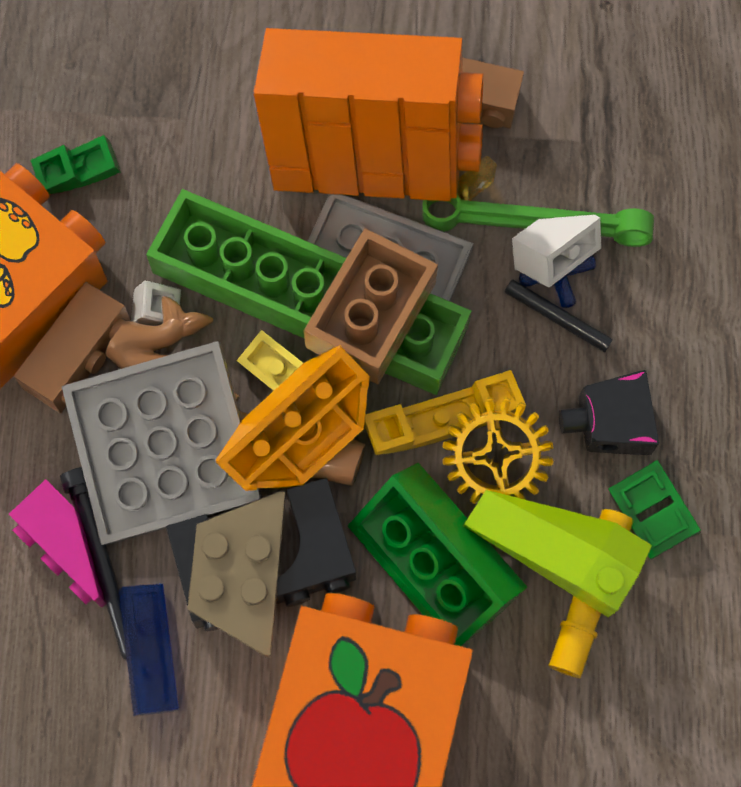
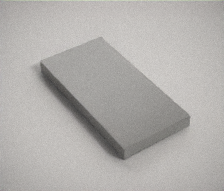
[308,194,473,301]

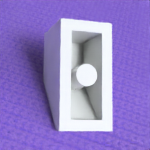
[512,215,601,287]

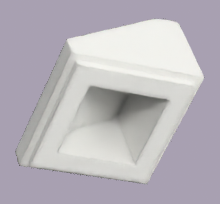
[131,280,181,326]

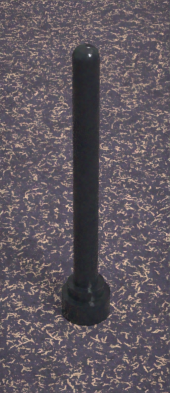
[60,467,138,661]

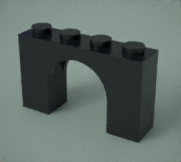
[166,478,356,632]

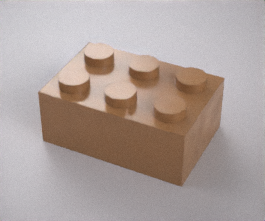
[304,228,438,385]

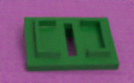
[608,460,701,560]

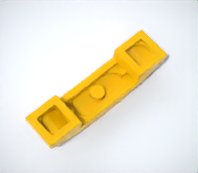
[364,370,526,455]

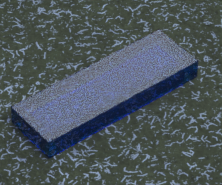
[119,584,179,717]

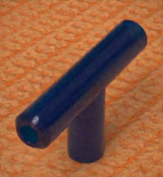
[519,256,596,308]

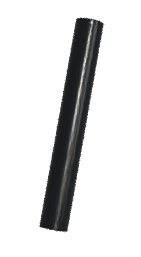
[504,279,613,353]

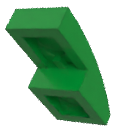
[30,135,121,194]

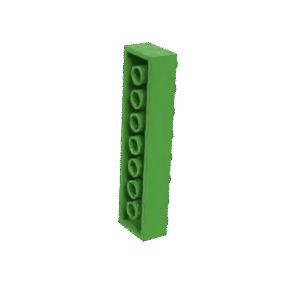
[146,189,472,396]

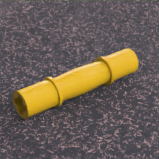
[549,509,633,678]

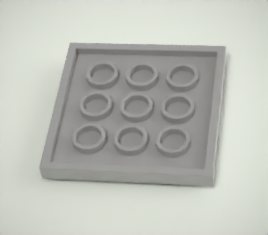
[61,341,262,545]

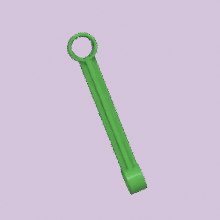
[422,194,654,247]

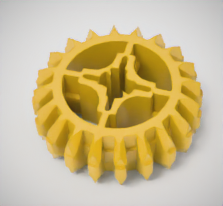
[442,398,553,504]

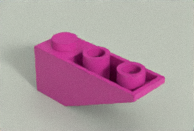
[9,479,106,608]

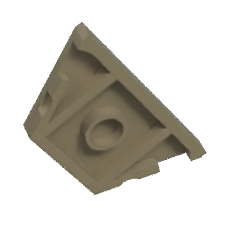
[188,492,286,658]

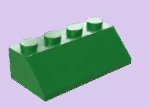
[348,462,528,647]

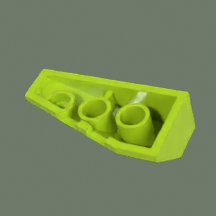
[464,490,652,617]

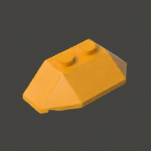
[216,345,370,491]

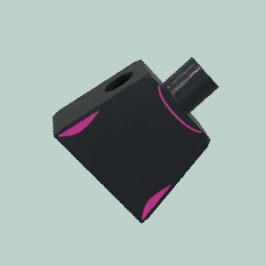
[559,370,659,455]

